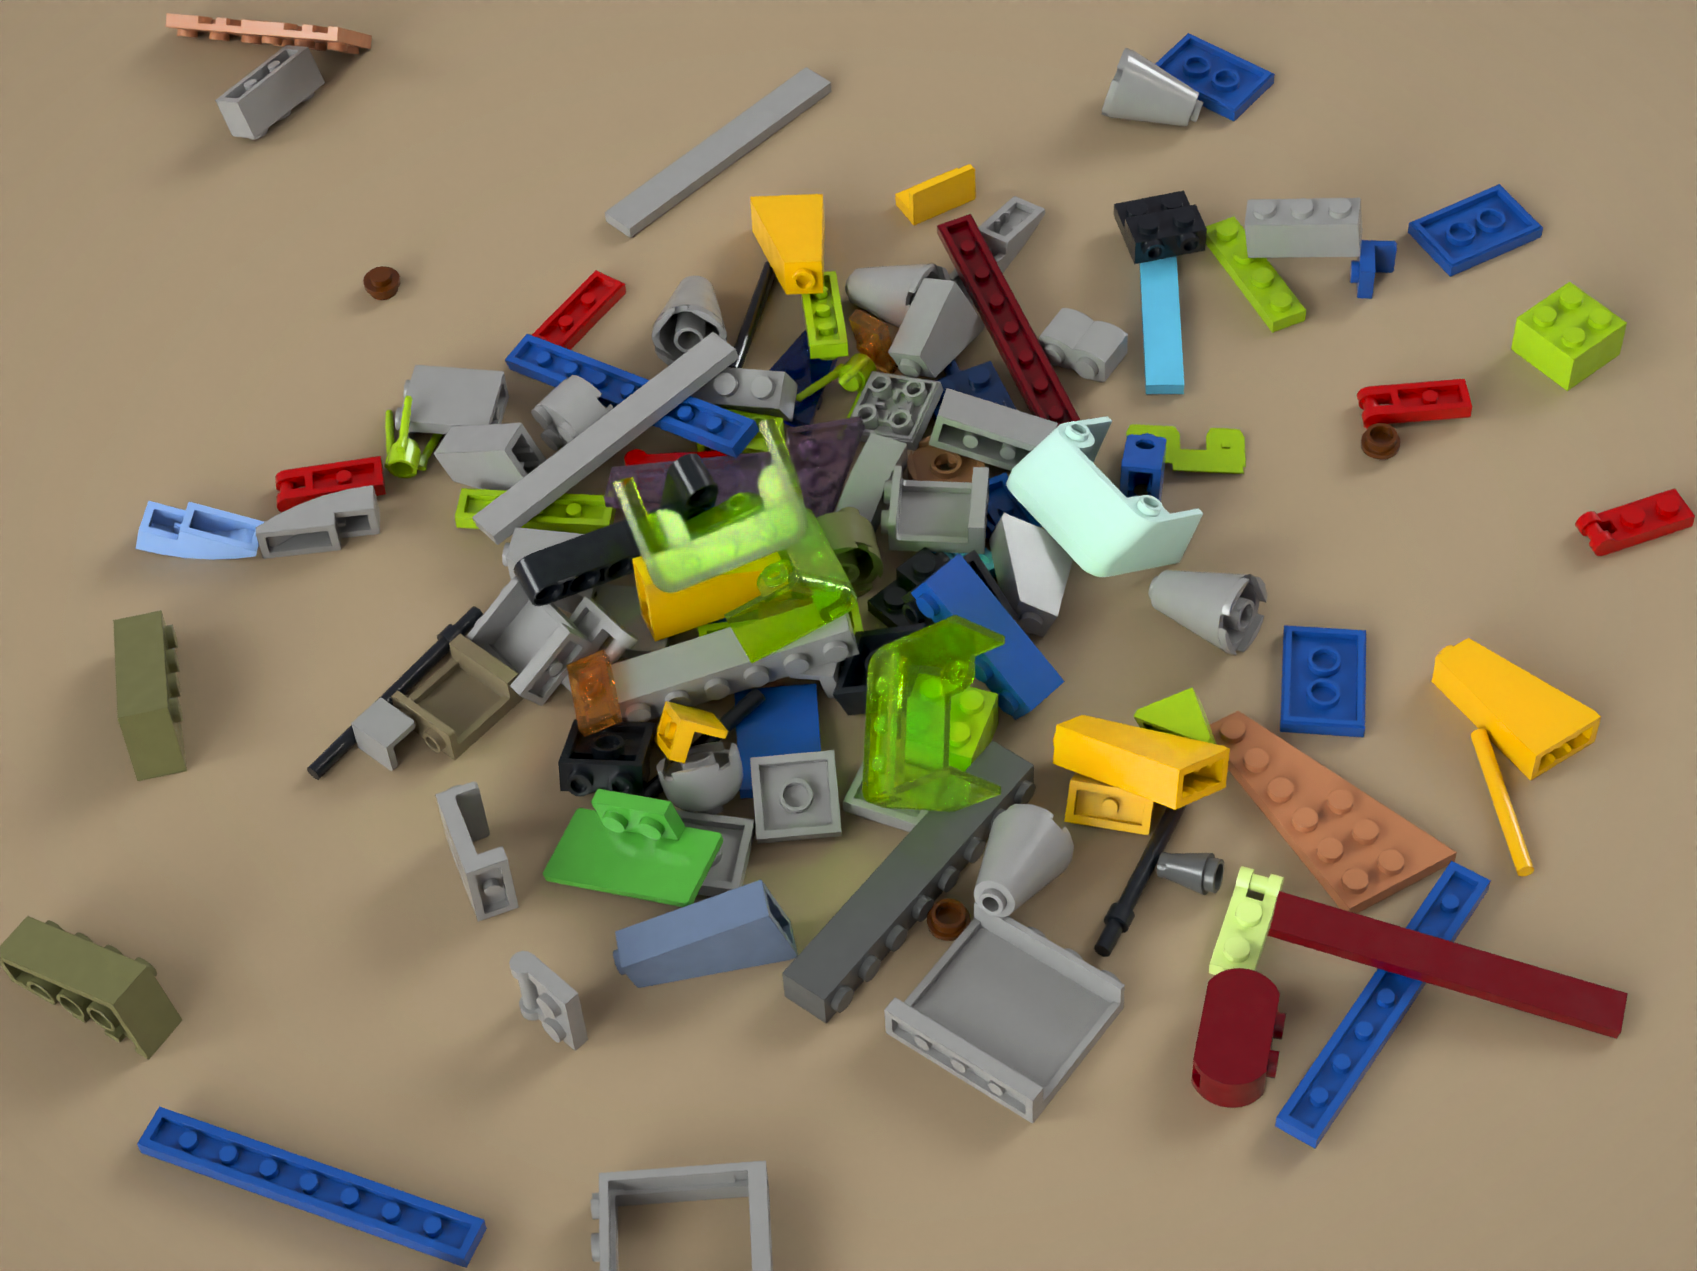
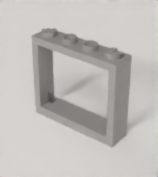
[591,1161,773,1271]

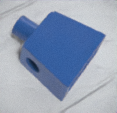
[1120,433,1167,502]

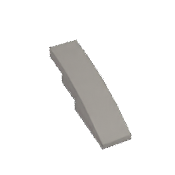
[949,196,1045,305]

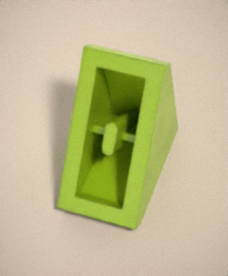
[1133,687,1216,744]

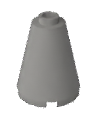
[1101,48,1203,127]
[845,264,951,328]
[652,276,727,366]
[1148,570,1267,655]
[974,804,1074,917]

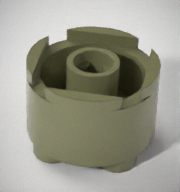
[796,507,883,601]

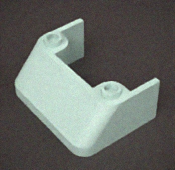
[1006,416,1203,577]

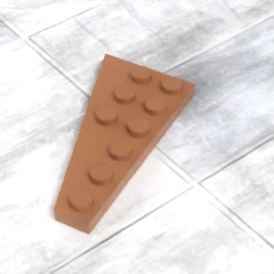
[166,13,372,54]
[1210,711,1457,914]

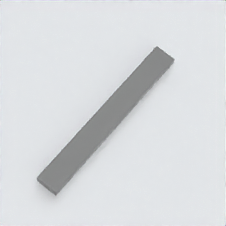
[605,67,831,238]
[472,332,739,545]

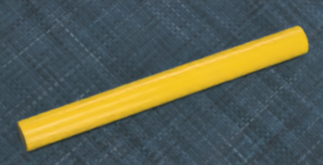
[1470,729,1534,876]

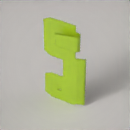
[1126,424,1246,474]

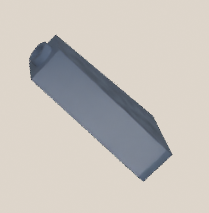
[613,880,798,988]

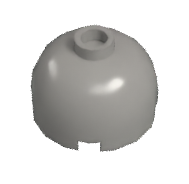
[656,742,743,815]

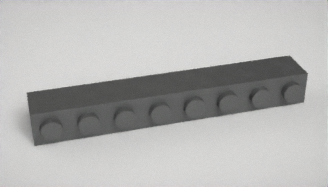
[782,741,1036,1023]

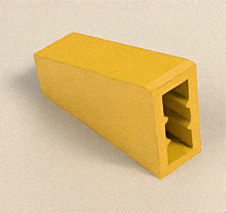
[750,194,825,295]
[632,541,794,642]
[1432,638,1601,781]
[1053,715,1230,810]

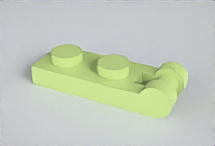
[1209,866,1284,975]

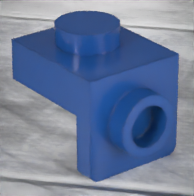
[1350,240,1397,299]

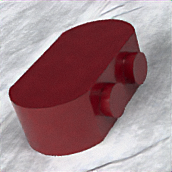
[1191,968,1286,1108]

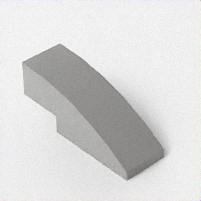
[835,433,908,532]
[256,485,380,559]

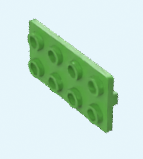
[543,789,724,907]

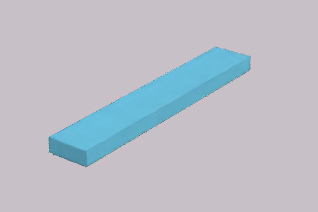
[1139,256,1184,394]

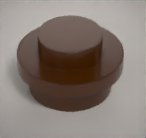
[363,266,400,300]
[1361,423,1400,460]
[927,898,971,941]

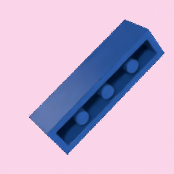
[911,553,1065,720]

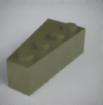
[113,610,187,781]
[0,916,182,1059]

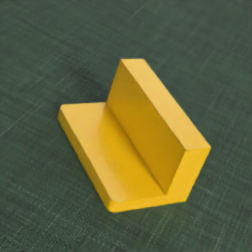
[895,164,976,226]
[654,701,728,764]
[1064,773,1154,835]

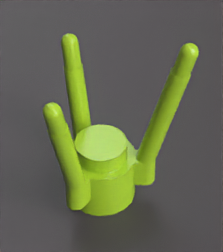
[796,353,876,443]
[384,396,443,478]

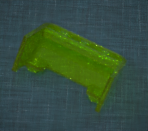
[612,419,809,593]
[681,492,857,663]
[862,614,1005,812]

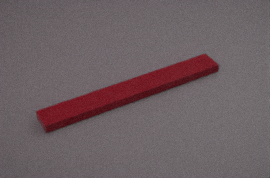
[937,214,1080,427]
[1267,891,1628,1039]

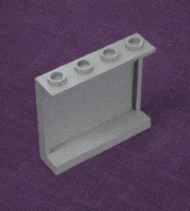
[884,901,1125,1124]

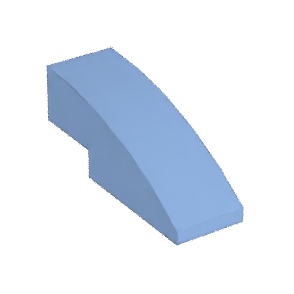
[135,501,264,560]

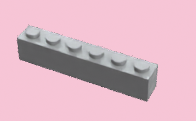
[605,592,859,722]

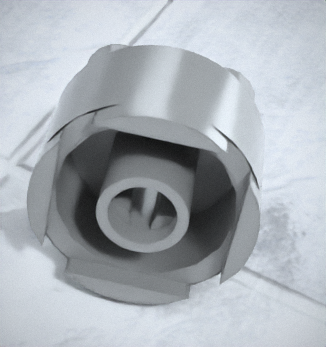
[531,375,613,451]

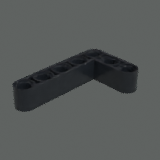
[513,453,719,606]

